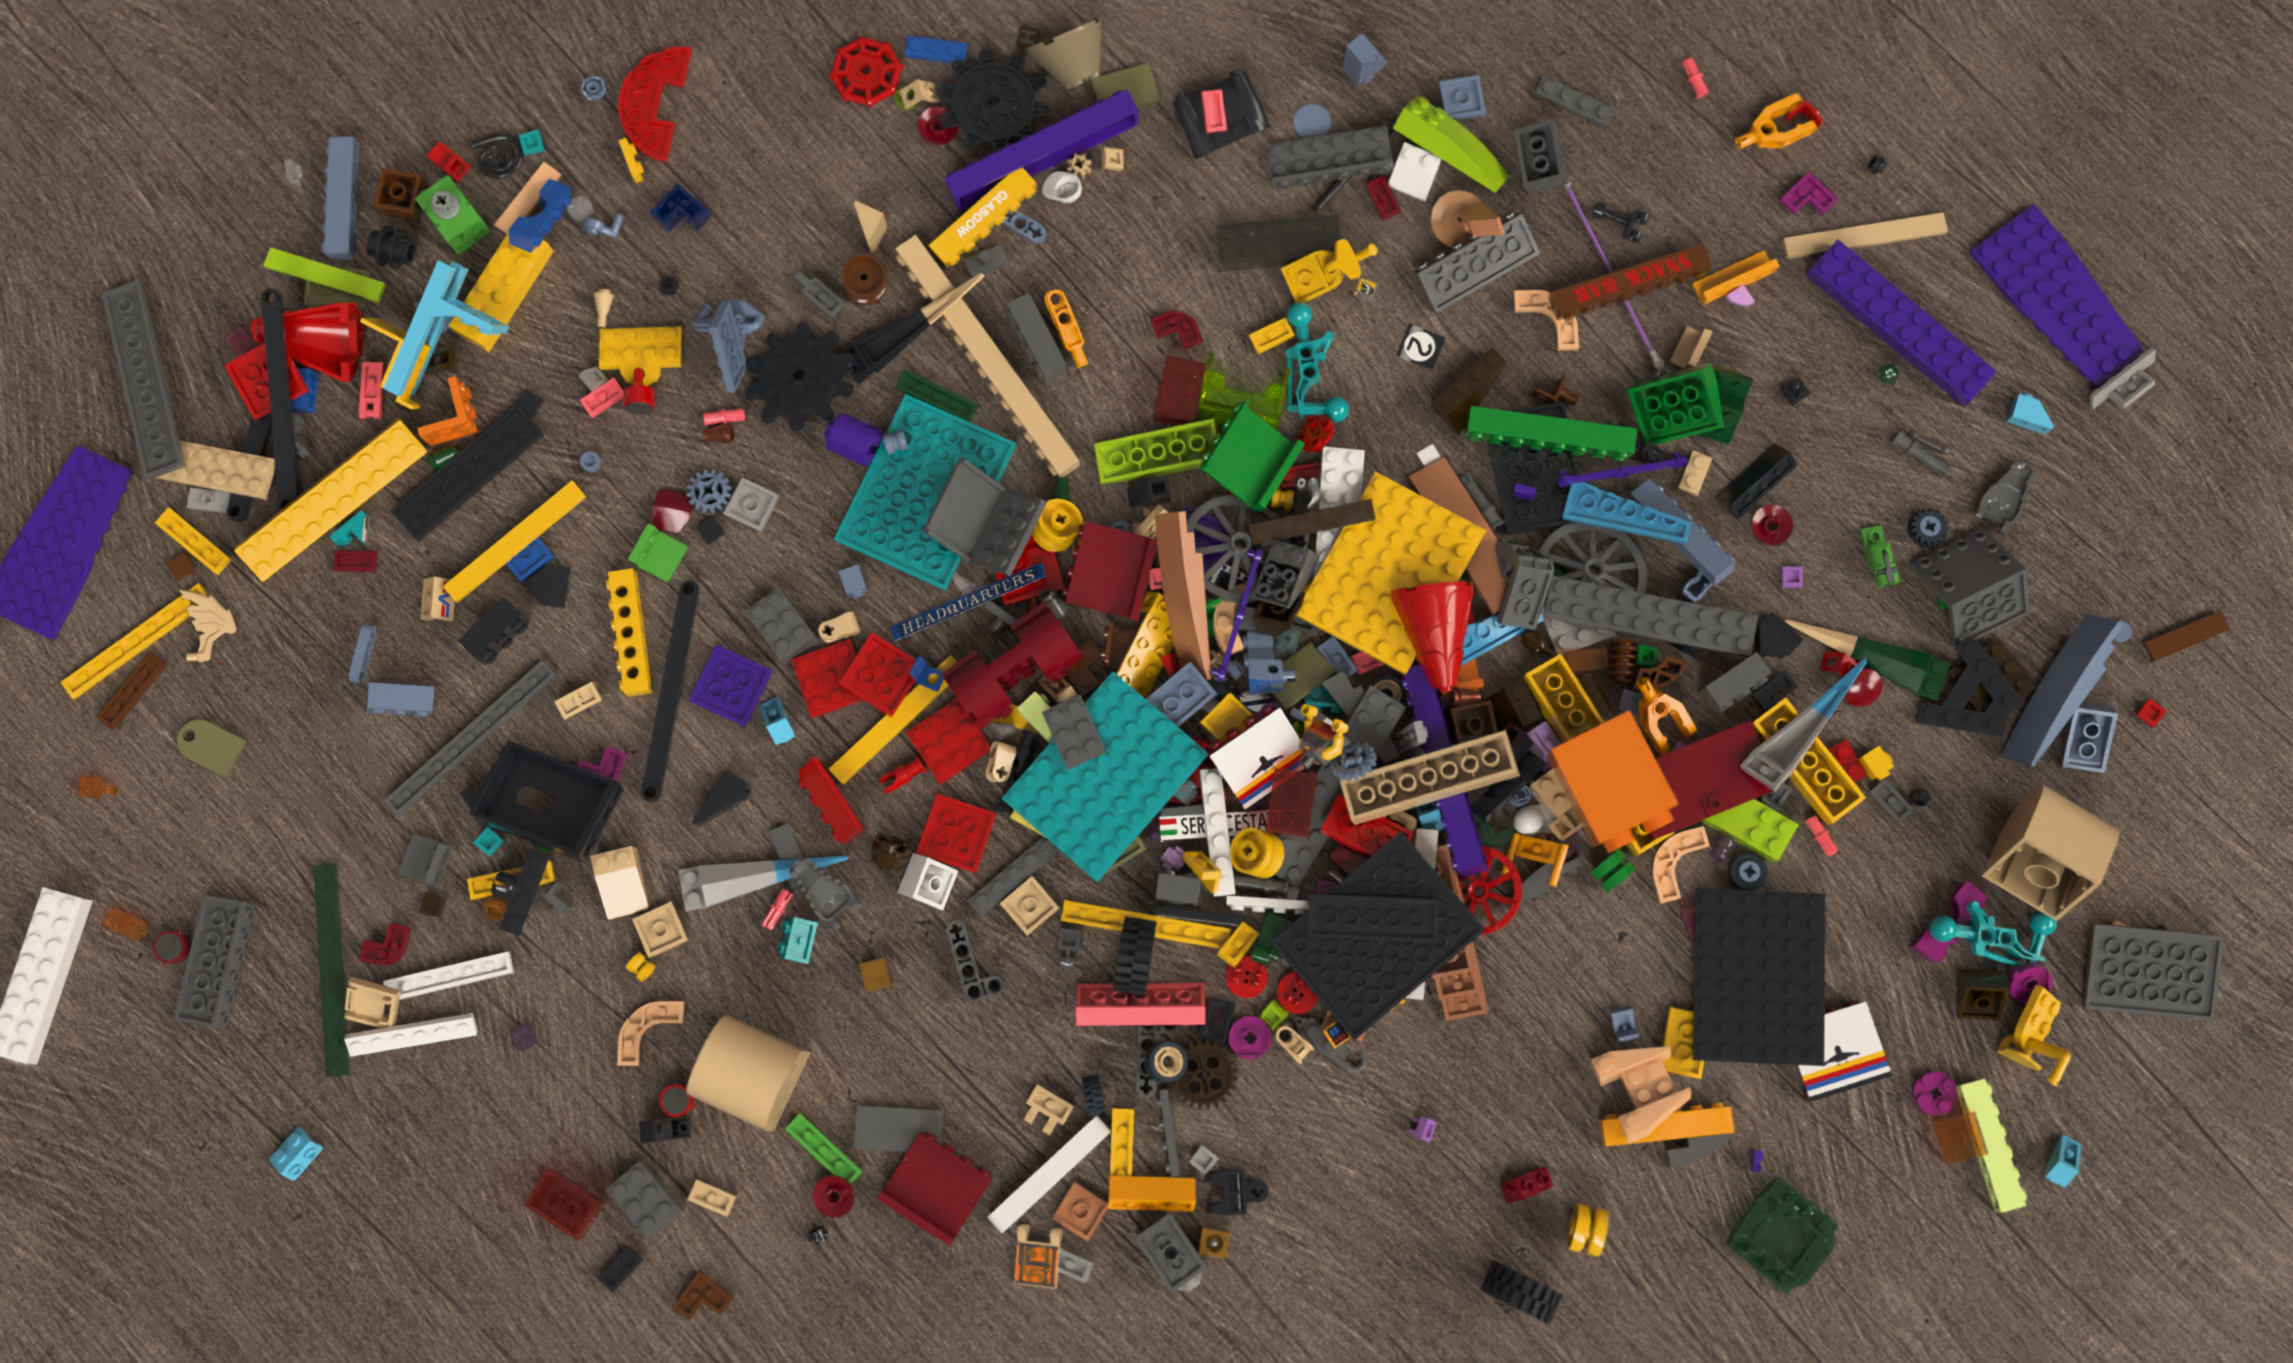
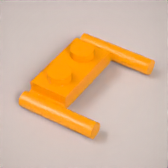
[1501,833,1569,887]

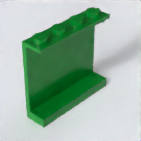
[1199,399,1305,512]

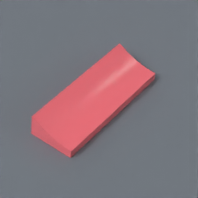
[1076,983,1205,1026]

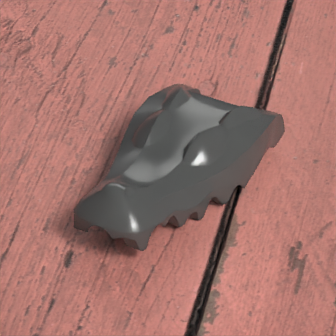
[1974,460,2036,535]
[1290,478,1320,549]
[789,857,862,931]

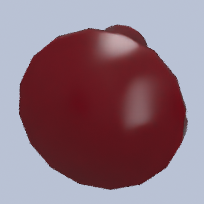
[1843,668,1883,707]

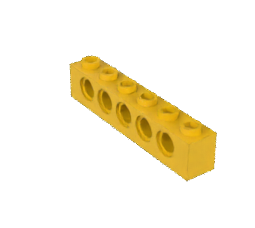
[606,568,653,697]

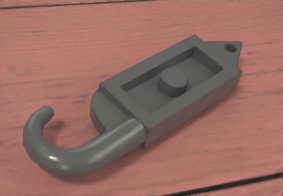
[1294,1017,1367,1074]

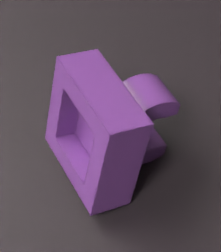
[1409,1116,1437,1142]

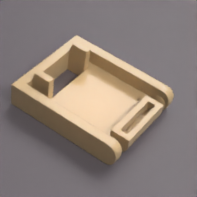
[344,978,401,1028]

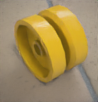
[1032,499,1083,552]
[1230,827,1284,879]
[1567,1203,1609,1257]

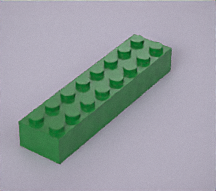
[1464,406,1637,462]

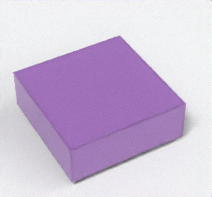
[1780,566,1803,588]

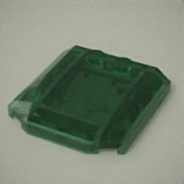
[1725,1176,1838,1294]

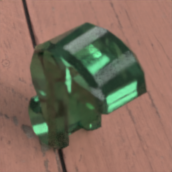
[1473,811,1515,849]

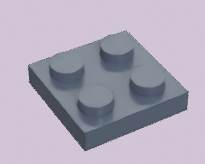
[1438,75,1486,120]

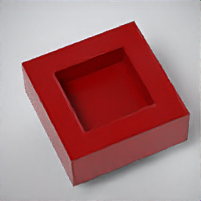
[2135,698,2167,728]

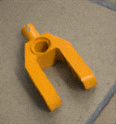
[1734,93,1818,150]
[1044,290,1089,368]
[1636,677,1697,756]

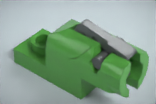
[1859,525,1900,588]

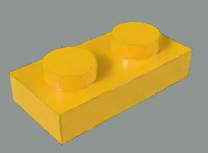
[618,138,644,183]
[1249,317,1295,354]
[1217,922,1260,968]

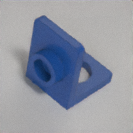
[910,656,944,692]

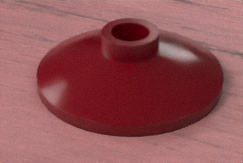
[918,107,958,145]
[1751,505,1793,546]
[813,1175,855,1218]

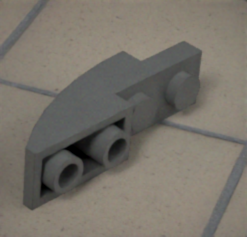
[1506,857,1583,910]

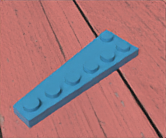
[1563,482,1691,545]
[1461,613,1543,666]

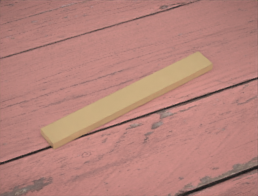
[1783,212,1948,259]

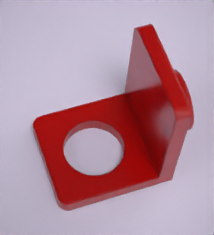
[1784,100,1824,128]
[1820,651,1859,677]

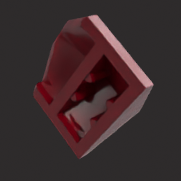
[651,489,692,534]

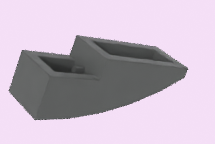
[1664,1133,1731,1167]

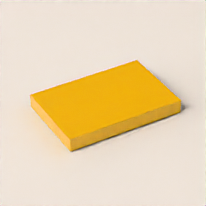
[1662,1007,1704,1079]

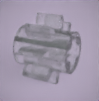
[567,197,594,222]

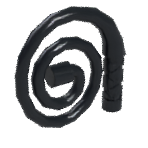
[471,133,524,178]

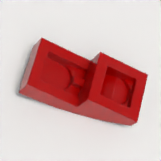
[427,141,472,182]

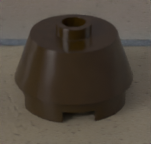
[871,833,912,871]

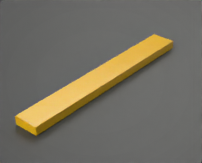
[443,481,586,603]
[60,583,209,699]
[829,655,957,785]
[1061,900,1231,949]

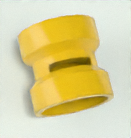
[1270,488,1294,511]
[626,952,656,982]

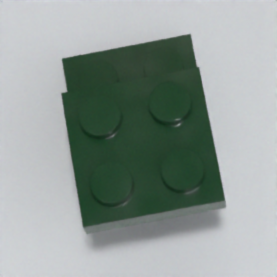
[1698,365,1753,445]

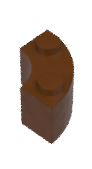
[1630,655,1687,693]

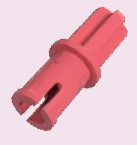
[1682,58,1709,98]
[703,409,746,426]
[1805,815,1838,856]
[762,888,793,930]

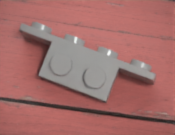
[2090,348,2156,409]

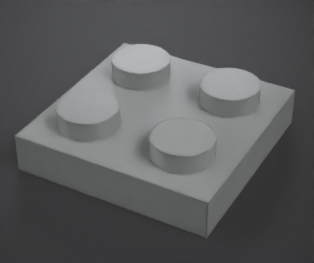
[723,478,780,532]

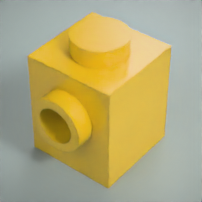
[1858,746,1894,781]

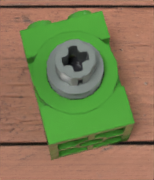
[415,175,491,255]

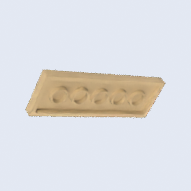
[156,441,276,500]

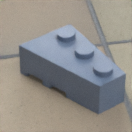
[1342,34,1388,87]
[366,682,434,717]

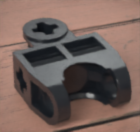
[1204,1170,1268,1215]

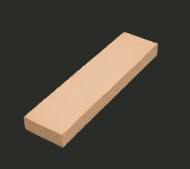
[494,162,561,234]

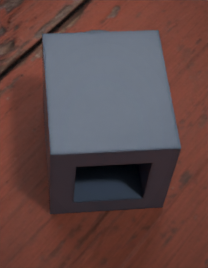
[839,565,868,599]

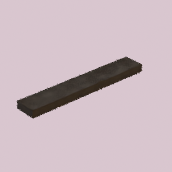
[1249,498,1376,545]

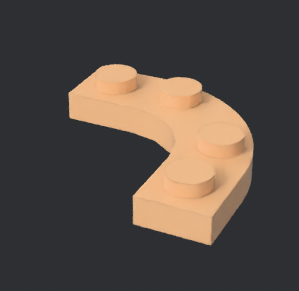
[1513,290,1579,351]
[1212,582,1260,656]
[1652,826,1710,904]
[617,1001,685,1066]

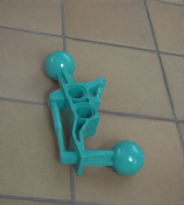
[1285,302,1350,422]
[1929,901,2057,967]

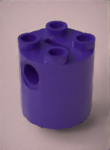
[824,412,884,467]

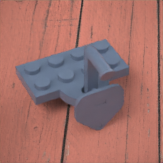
[693,299,765,393]

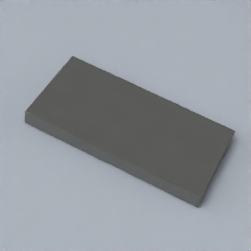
[854,1106,943,1152]

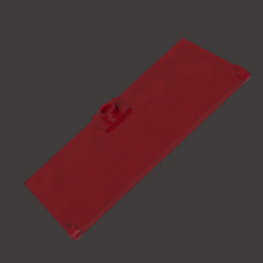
[1650,720,1781,840]

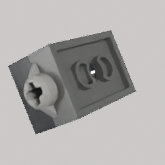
[1134,1212,1207,1293]

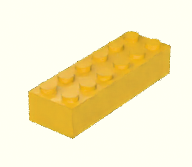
[448,232,554,352]
[1752,698,1866,826]

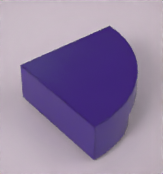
[1750,1150,1763,1172]

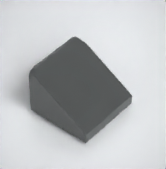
[1233,606,1257,630]

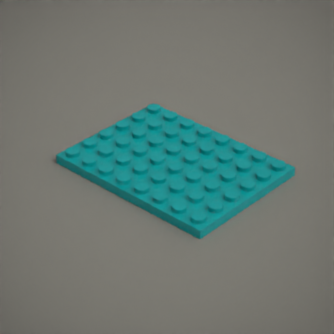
[834,394,1017,591]
[1002,672,1208,883]

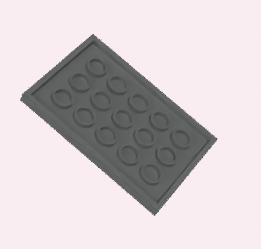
[2083,923,2224,1021]

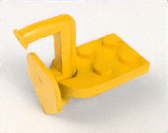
[1281,239,1377,303]
[1997,985,2071,1087]

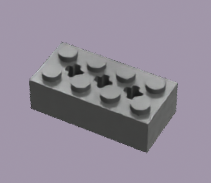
[1006,293,1068,385]

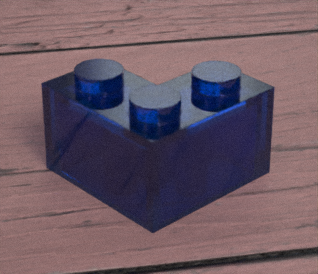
[650,183,711,233]

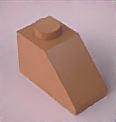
[1459,201,1504,237]

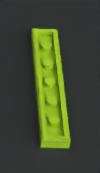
[263,247,386,303]

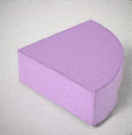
[1725,285,1755,306]

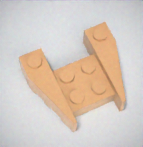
[1591,1046,1691,1144]

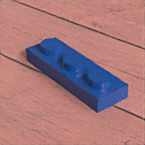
[905,36,968,64]

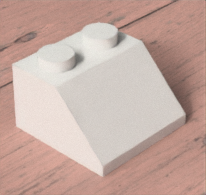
[1388,142,1442,201]
[897,853,958,910]

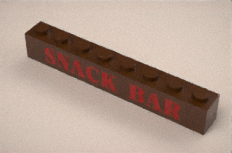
[1548,243,1712,321]

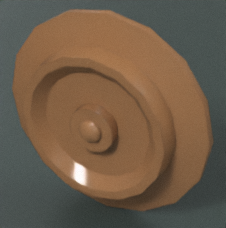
[1430,190,1482,247]

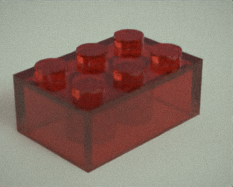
[1154,355,1207,426]
[1266,768,1318,838]
[523,1168,607,1241]

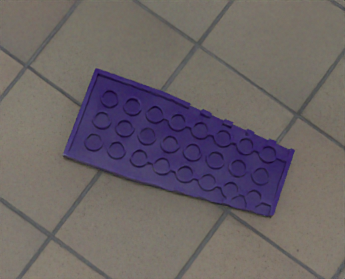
[1969,204,2144,388]
[0,446,134,641]

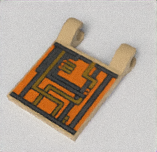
[1014,1224,1063,1289]

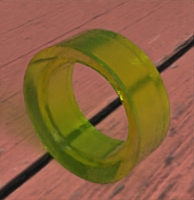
[895,86,917,110]

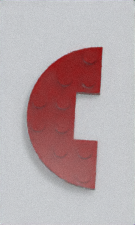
[618,47,692,163]

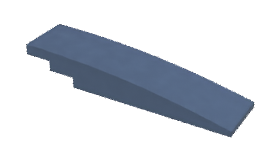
[2001,614,2123,767]

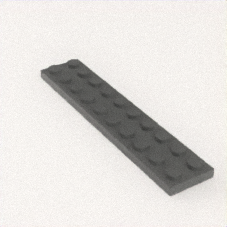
[101,280,186,480]
[1543,576,1758,658]
[1275,685,1406,888]

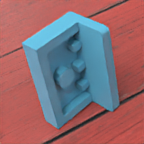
[269,1126,323,1181]

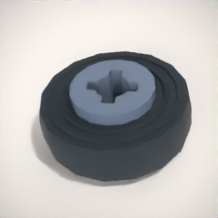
[1729,853,1768,891]

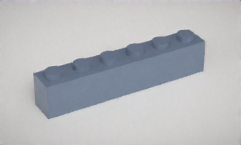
[321,137,359,260]
[1630,478,1735,586]

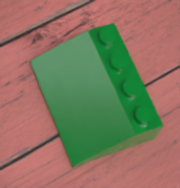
[1627,362,1724,445]

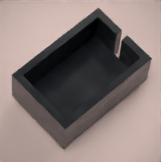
[458,597,530,666]

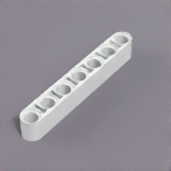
[987,1116,1111,1234]

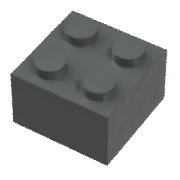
[1155,870,1201,908]

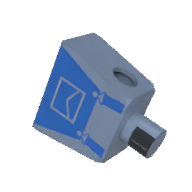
[1248,659,1295,695]

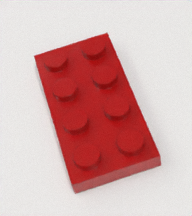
[1320,794,1414,857]

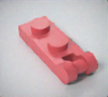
[359,362,385,420]

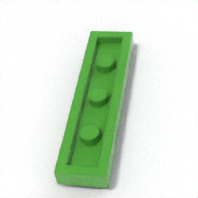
[785,1113,863,1184]

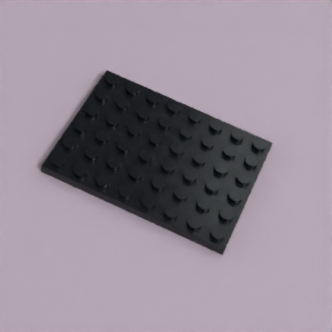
[1271,831,1486,1041]
[1692,889,1826,1066]

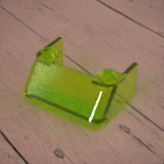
[1198,352,1291,431]

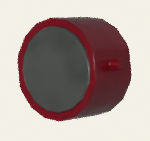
[153,929,191,966]

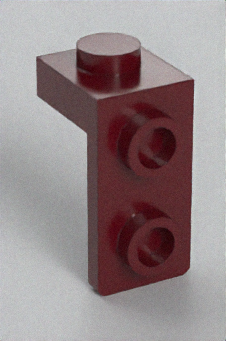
[1499,1166,1553,1204]

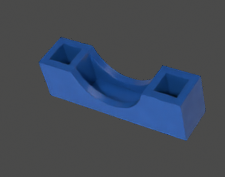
[509,178,573,253]

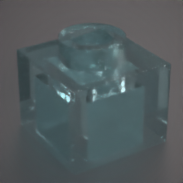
[1275,629,1299,654]
[1173,779,1198,806]

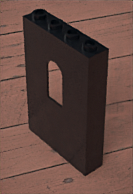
[469,741,624,864]

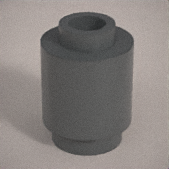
[1038,588,1067,619]

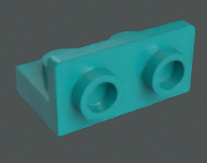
[1304,684,1343,714]
[777,917,818,964]

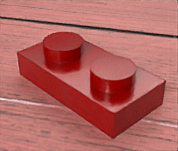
[1828,739,1867,783]

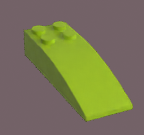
[1393,96,1510,193]
[1094,418,1220,484]
[1701,799,1798,864]

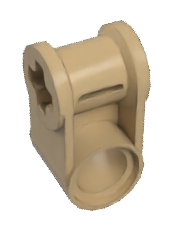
[819,612,861,643]
[985,741,1016,782]
[1274,1026,1314,1064]

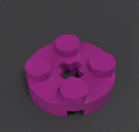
[2008,962,2053,1004]
[1229,1016,1272,1059]
[1912,1072,1957,1115]

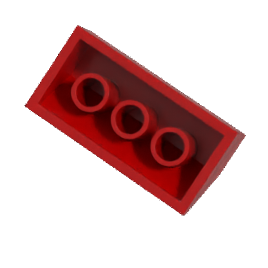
[797,756,866,845]

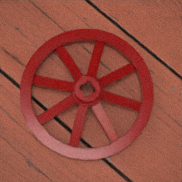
[1452,846,1523,935]

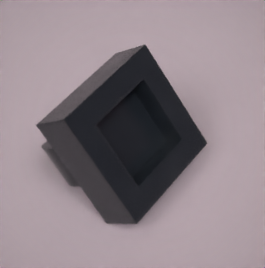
[1780,377,1810,406]

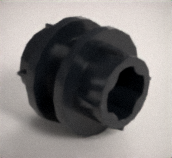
[366,226,416,269]

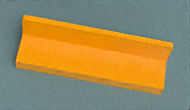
[1692,251,1780,305]
[1108,1176,1196,1212]

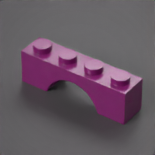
[1910,881,1988,963]

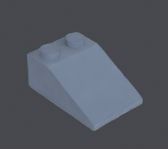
[2061,702,2118,773]

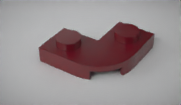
[1150,310,1203,350]
[359,923,412,966]

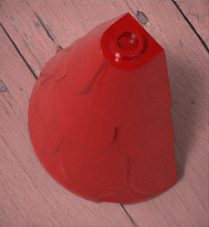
[250,301,364,383]
[1390,581,1474,692]

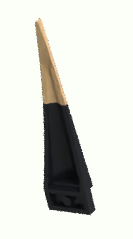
[839,273,984,384]

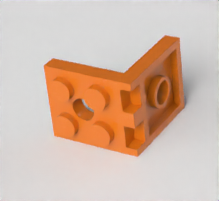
[417,376,478,446]

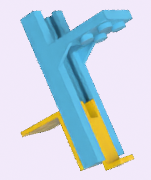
[360,260,509,409]

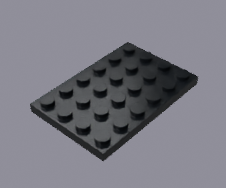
[1487,401,1579,536]

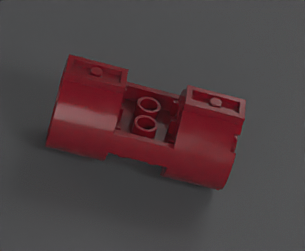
[941,602,1084,730]

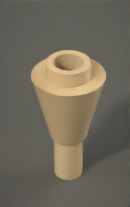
[594,289,614,328]

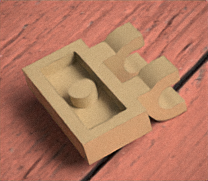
[1024,1085,1074,1136]

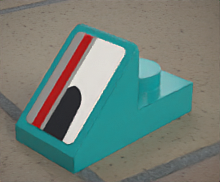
[330,510,370,547]

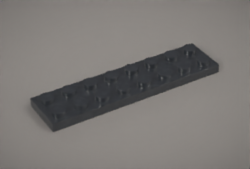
[390,403,545,542]

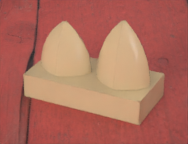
[1132,505,1168,538]

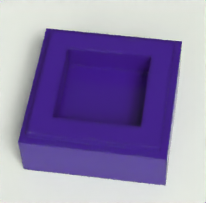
[1512,483,1536,501]

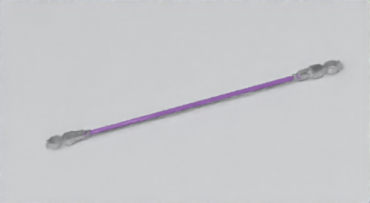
[1562,173,1670,377]

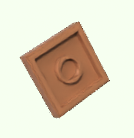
[1052,1181,1108,1241]

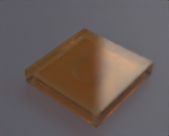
[1932,1111,1989,1164]

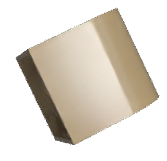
[1982,783,2119,921]
[687,1015,811,1131]

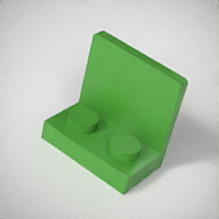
[628,523,688,582]

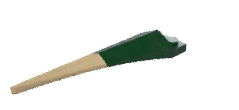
[1784,620,1951,702]

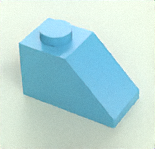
[2006,393,2054,434]
[759,696,795,745]
[1415,801,1443,832]
[2045,1134,2082,1188]

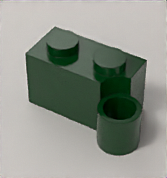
[1251,912,1292,966]

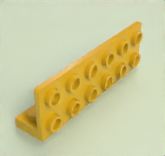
[1098,591,1174,699]

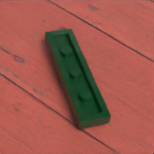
[896,370,978,422]

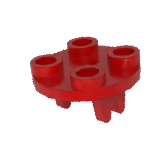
[1296,415,1334,452]
[1226,956,1268,998]
[1277,972,1318,1014]

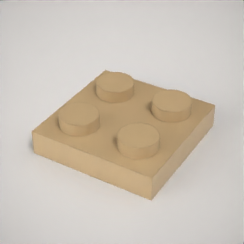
[1000,876,1060,936]
[632,902,689,958]

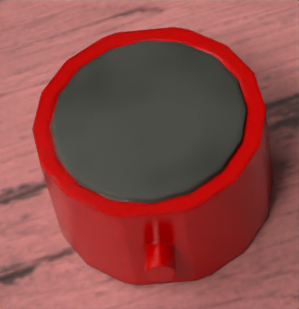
[658,1084,696,1117]

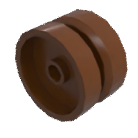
[841,254,887,306]

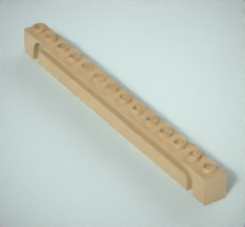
[896,235,1080,477]

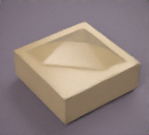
[1102,147,1124,171]

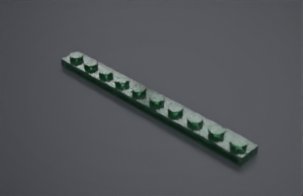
[313,864,350,1078]

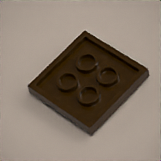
[1947,637,2036,712]

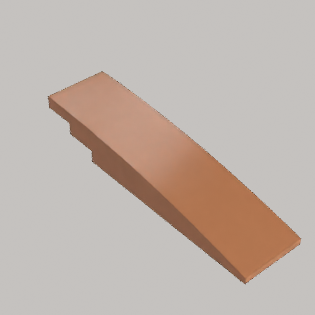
[1408,457,1509,615]
[1155,511,1211,680]
[1432,845,1488,1021]

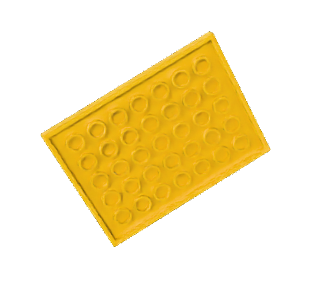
[1297,472,1486,675]

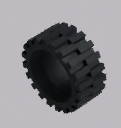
[1113,916,1157,996]
[1479,1260,1563,1325]

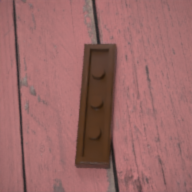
[2143,611,2230,662]
[96,651,168,730]

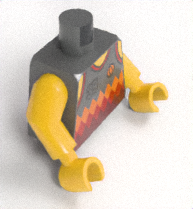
[1298,704,1350,769]

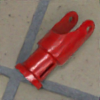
[878,756,927,794]

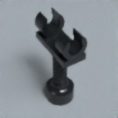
[1592,201,1650,243]
[1616,421,1661,464]

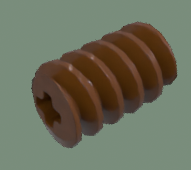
[1607,638,1637,684]

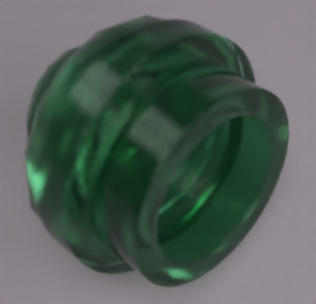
[1878,364,1899,386]

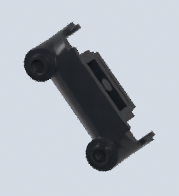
[1172,68,1270,159]

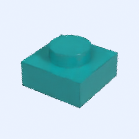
[519,130,545,156]
[473,827,504,857]

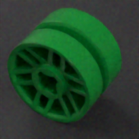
[1589,848,1637,893]

